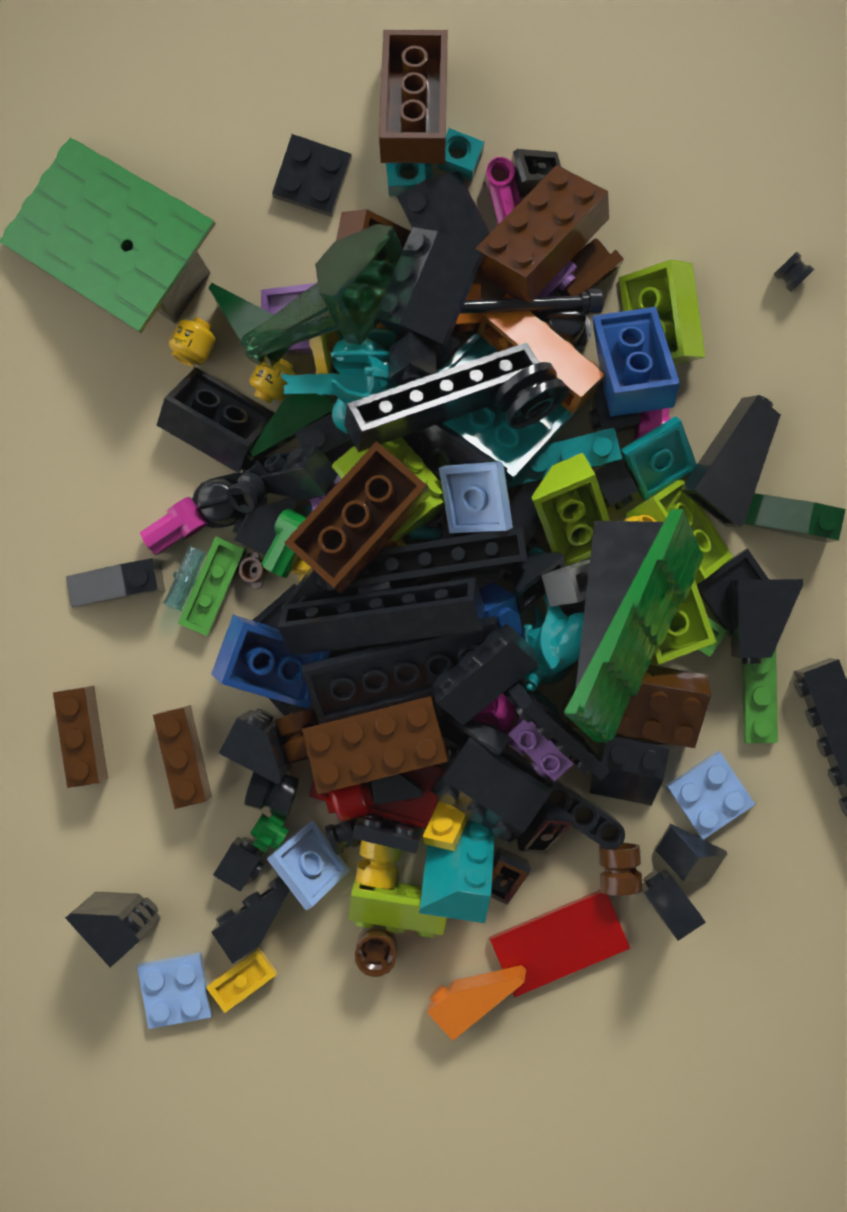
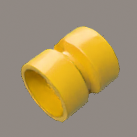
[355,841,401,889]

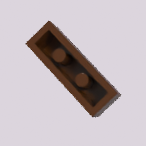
[53,686,108,788]
[153,705,212,809]

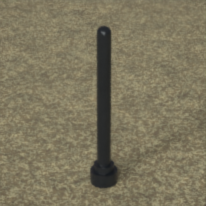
[460,288,603,315]

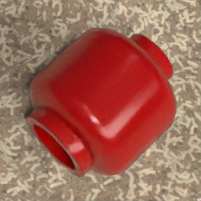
[324,782,374,822]

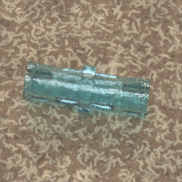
[163,545,207,611]

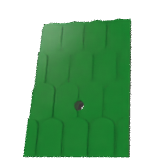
[0,138,216,333]
[564,509,704,743]

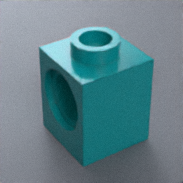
[437,128,485,182]
[386,163,432,197]

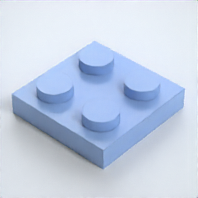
[439,461,513,533]
[666,751,756,840]
[267,820,351,910]
[137,952,213,1029]

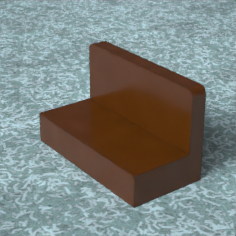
[558,238,624,296]

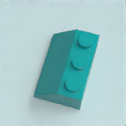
[419,821,495,923]

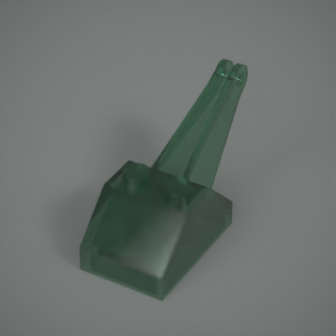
[241,224,403,359]

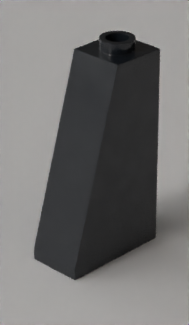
[680,395,781,527]

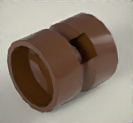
[275,709,319,764]
[599,843,642,896]
[355,925,397,977]

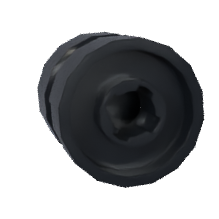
[244,772,299,818]

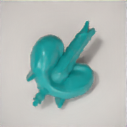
[281,336,400,434]
[523,594,584,692]

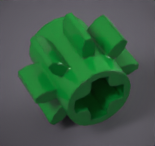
[250,813,289,852]

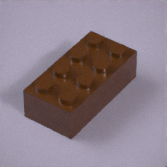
[379,30,448,164]
[475,165,609,303]
[284,441,431,594]
[568,662,711,748]
[302,696,449,794]

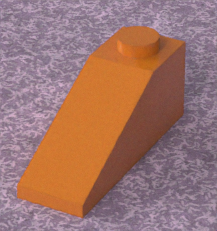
[427,965,526,1041]

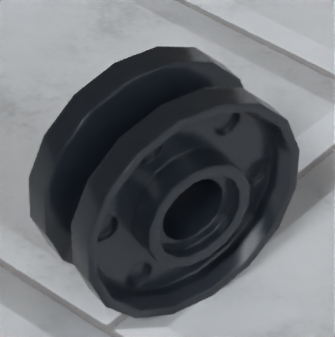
[493,362,569,429]

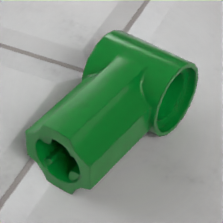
[261,509,306,578]

